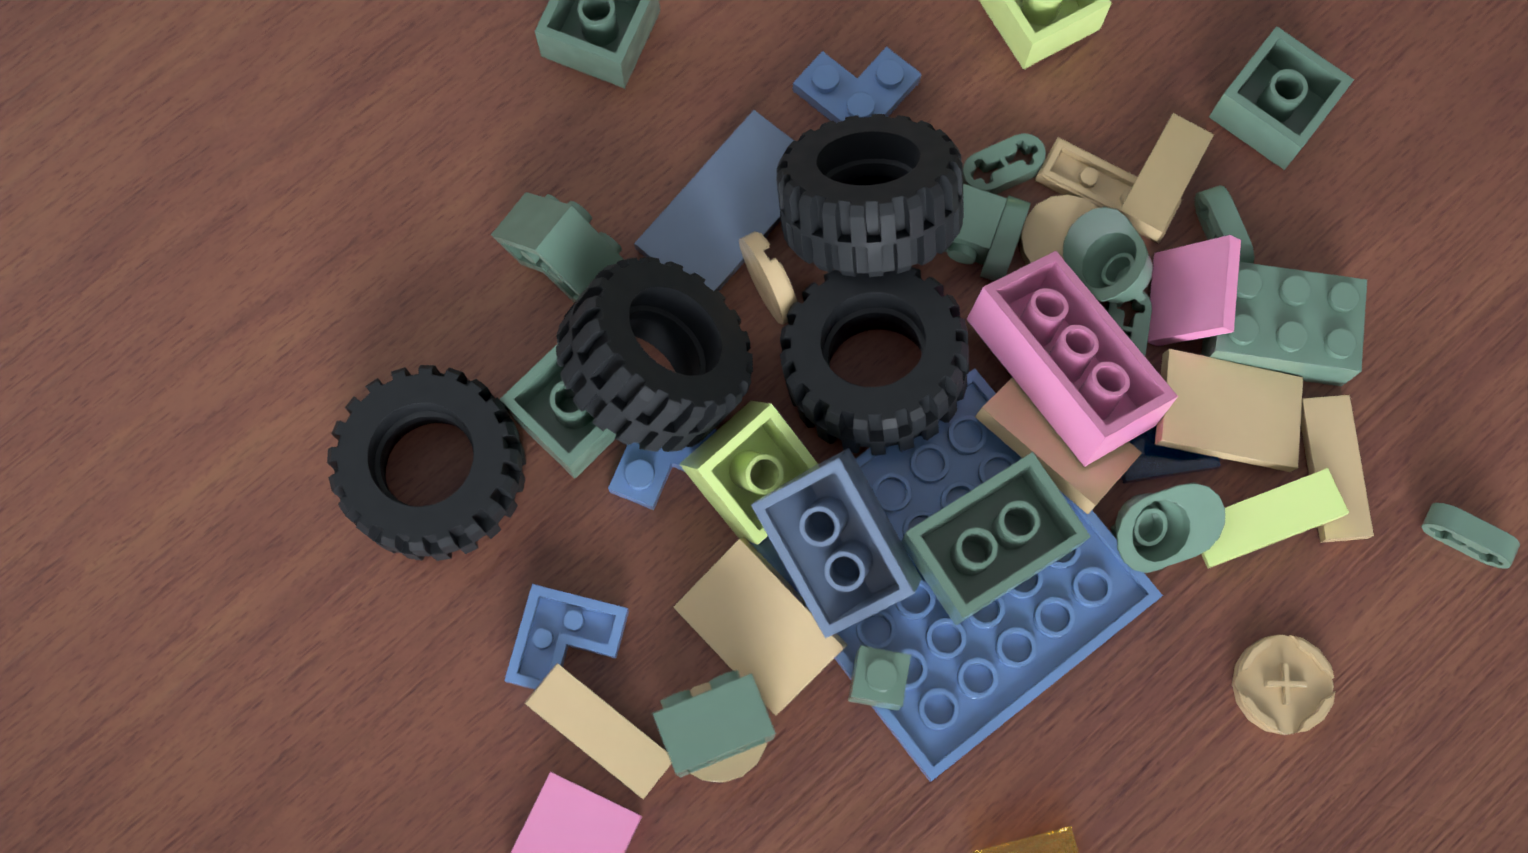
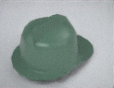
[1063,207,1153,304]
[1110,483,1225,573]

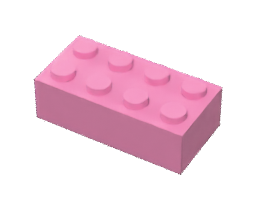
[967,251,1178,467]

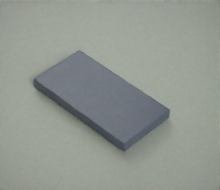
[634,110,794,291]

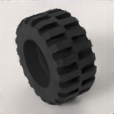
[776,114,964,277]
[556,257,753,452]
[780,266,969,455]
[327,365,526,561]

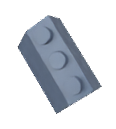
[751,448,922,639]

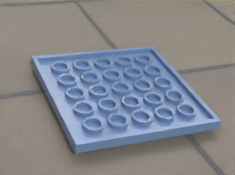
[750,368,1163,781]

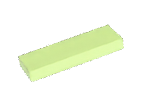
[1201,468,1349,569]

